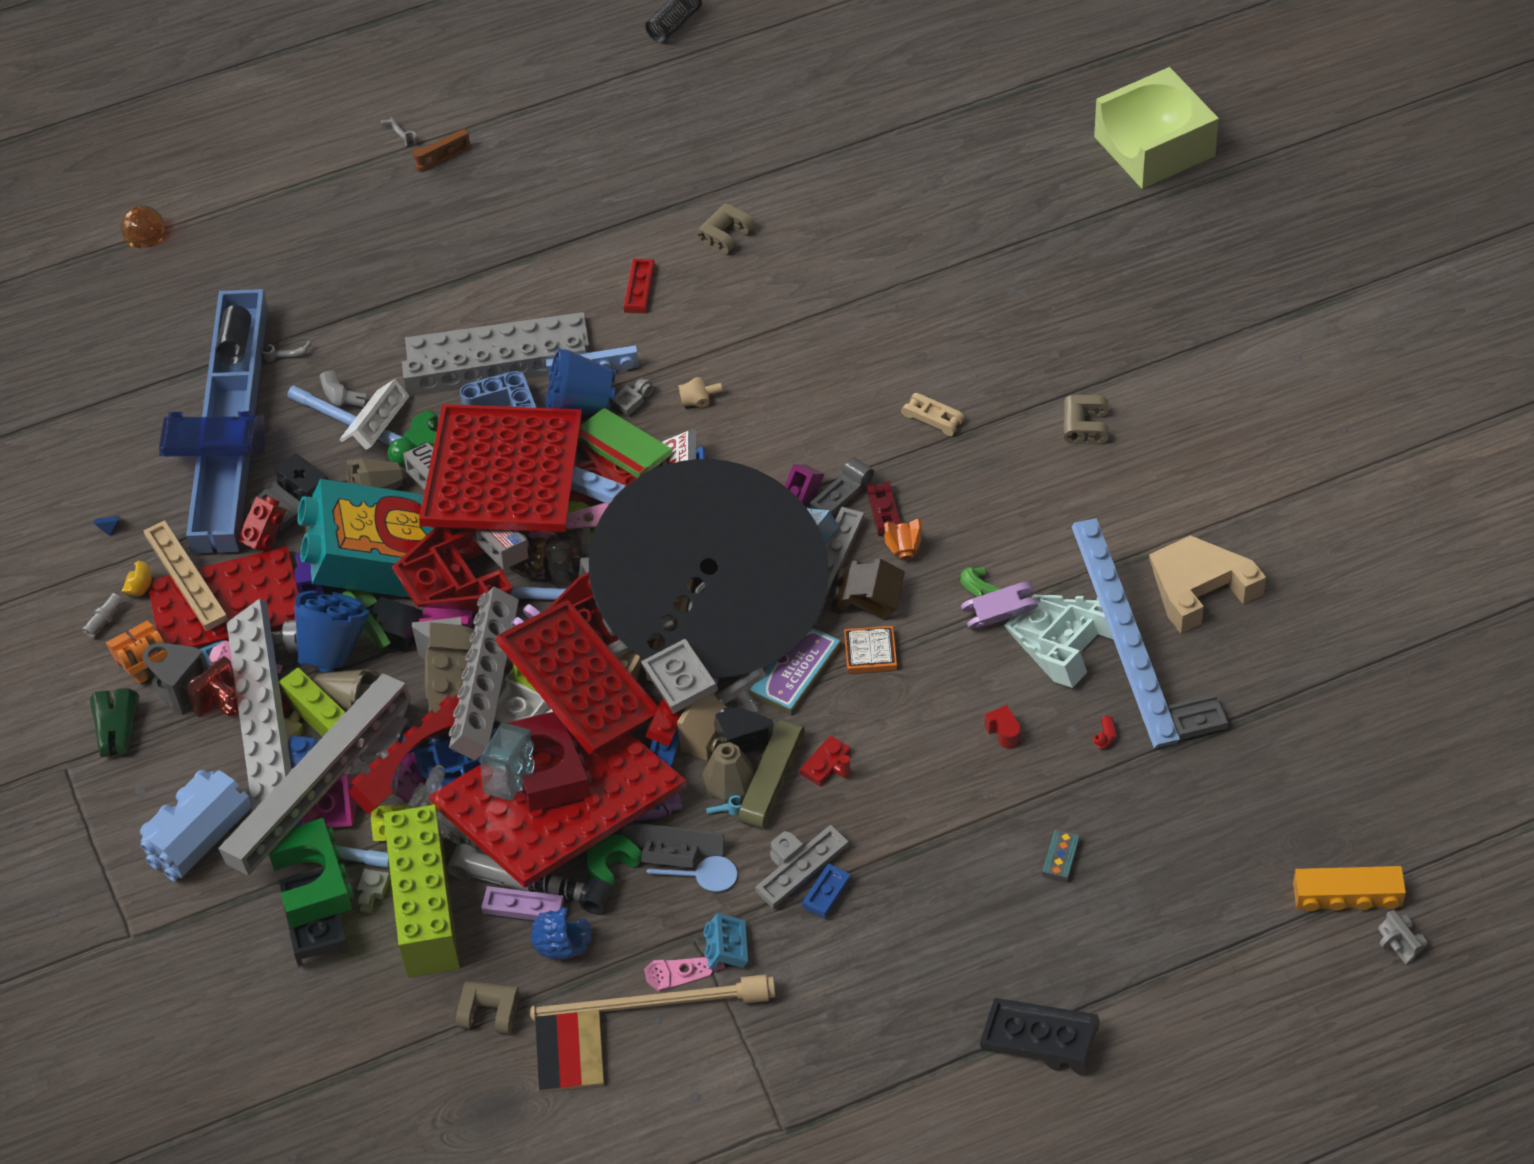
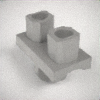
[1378,910,1427,964]

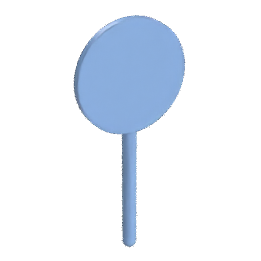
[647,856,737,892]

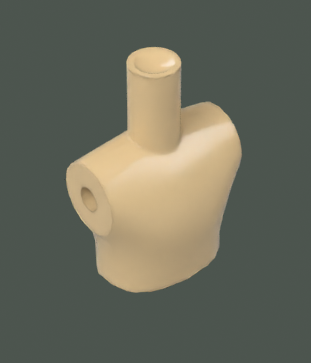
[678,377,723,408]

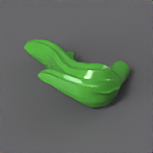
[960,567,1002,597]

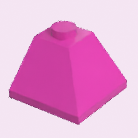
[302,772,357,828]

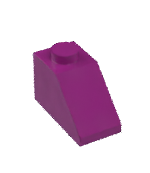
[785,464,825,507]

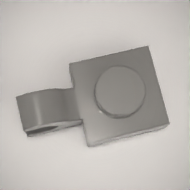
[357,869,390,913]

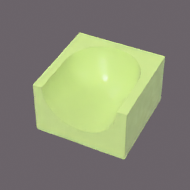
[1094,67,1219,189]

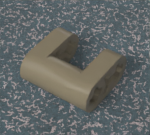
[695,203,755,255]
[1064,395,1109,444]
[456,980,520,1034]

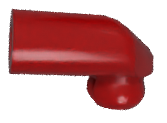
[1093,716,1117,749]

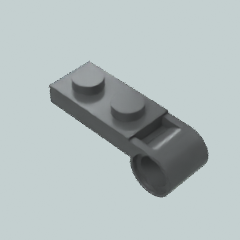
[810,457,874,516]

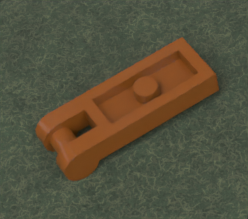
[412,129,471,172]

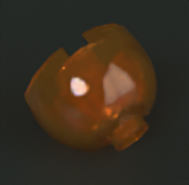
[121,206,165,248]

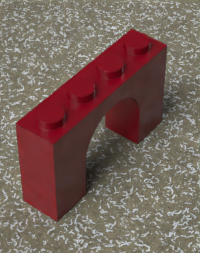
[500,712,592,812]

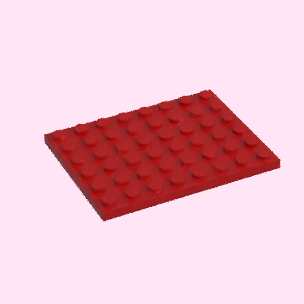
[419,404,582,532]
[429,732,686,888]

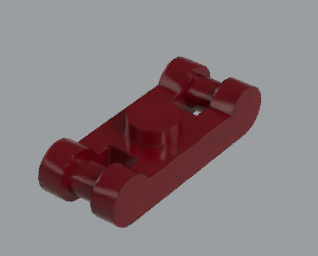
[866,481,901,535]

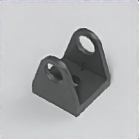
[143,643,212,715]

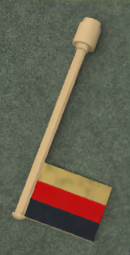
[530,974,775,1093]

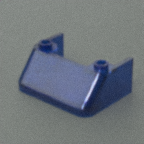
[159,411,265,457]

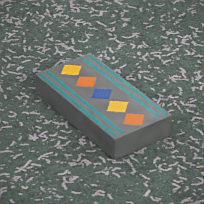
[1042,830,1080,882]

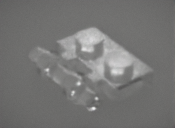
[408,765,445,809]

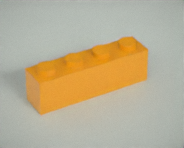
[1293,866,1406,911]

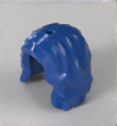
[531,907,592,960]

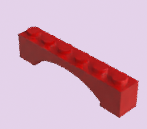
[348,693,459,815]

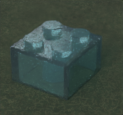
[480,722,535,801]

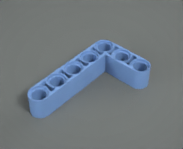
[460,371,536,408]

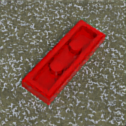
[623,258,655,314]

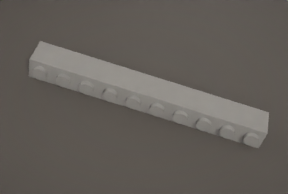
[219,673,412,876]

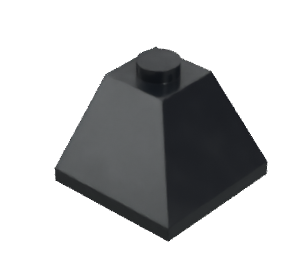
[714,706,774,753]

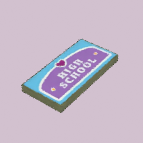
[748,627,842,715]

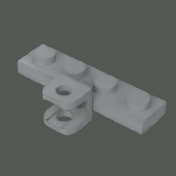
[755,825,848,908]

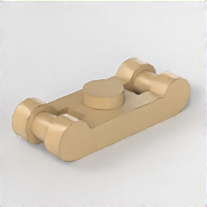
[901,393,965,436]

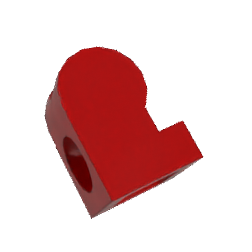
[984,705,1020,749]

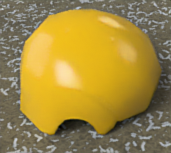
[121,561,152,597]

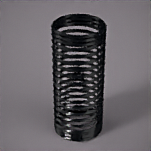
[645,0,702,43]
[215,305,252,365]

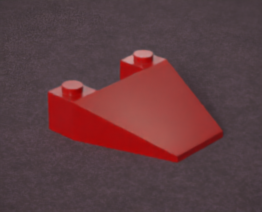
[392,527,513,611]

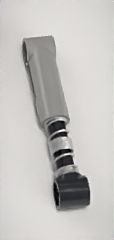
[446,844,612,915]

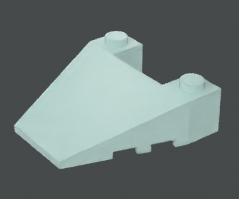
[1005,594,1113,688]

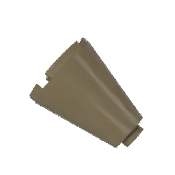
[313,669,380,712]

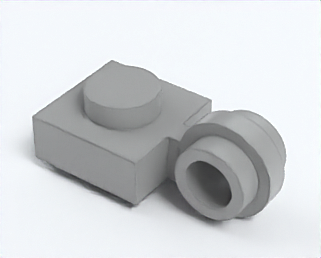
[611,378,654,416]

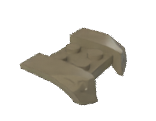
[425,622,474,713]

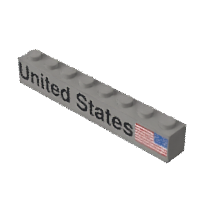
[403,443,529,570]

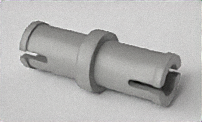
[82,593,124,639]

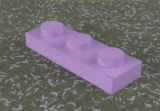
[481,886,564,920]

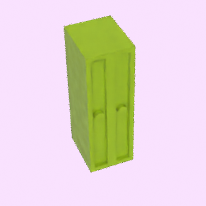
[383,804,460,978]

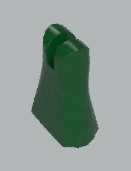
[90,688,139,758]

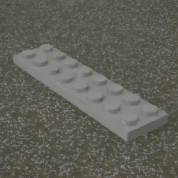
[405,312,589,361]

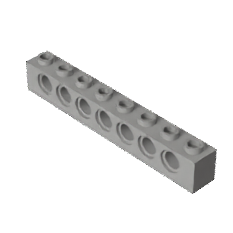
[402,333,586,396]
[449,587,519,761]

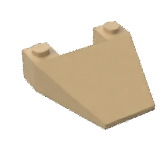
[1149,535,1266,634]

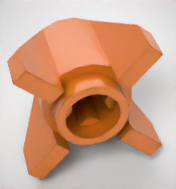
[884,519,923,561]

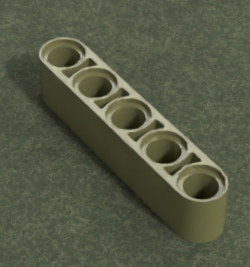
[738,720,805,828]

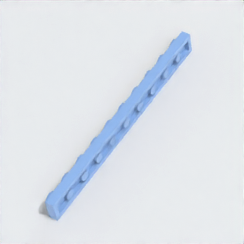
[1072,518,1180,748]

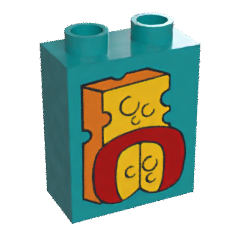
[298,479,434,598]

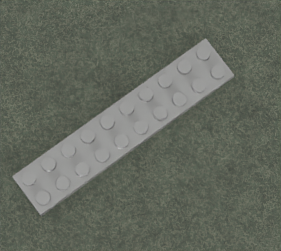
[227,599,291,812]

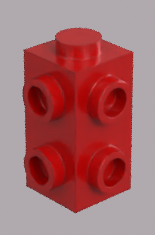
[237,496,287,552]

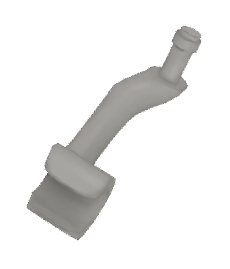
[380,117,418,146]
[262,341,312,362]

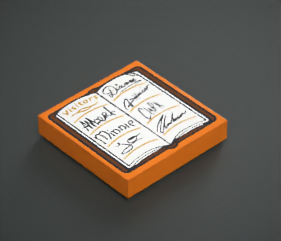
[844,626,897,674]

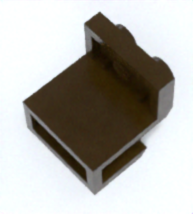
[831,559,905,620]

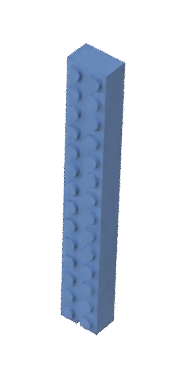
[186,289,268,554]

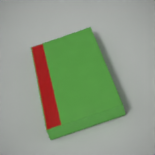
[578,408,672,478]

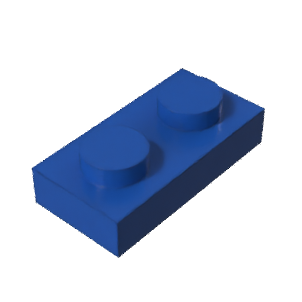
[802,864,851,919]

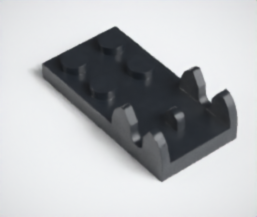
[279,868,350,968]
[980,998,1100,1075]

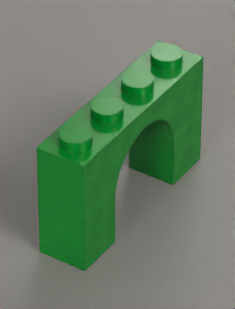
[269,818,354,928]

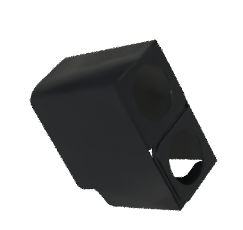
[371,597,423,652]

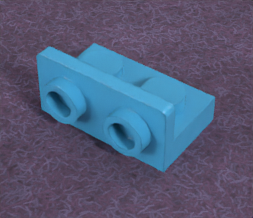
[704,913,748,970]

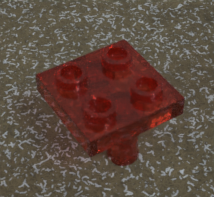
[187,656,238,718]

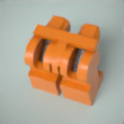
[105,620,168,684]

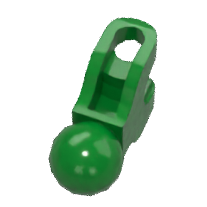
[387,410,438,467]
[581,834,642,888]

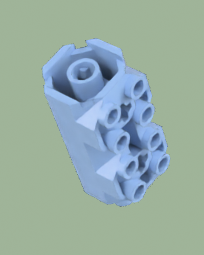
[140,770,252,882]

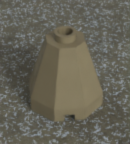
[346,458,406,490]
[702,742,755,804]

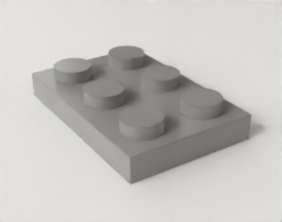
[641,639,718,713]

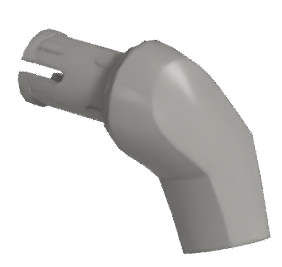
[319,371,366,408]

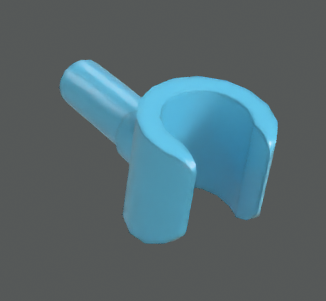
[706,795,741,816]

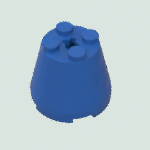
[546,348,616,416]
[294,591,369,673]

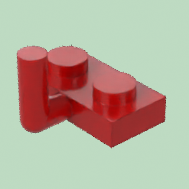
[800,735,851,787]

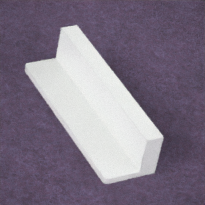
[339,379,410,450]

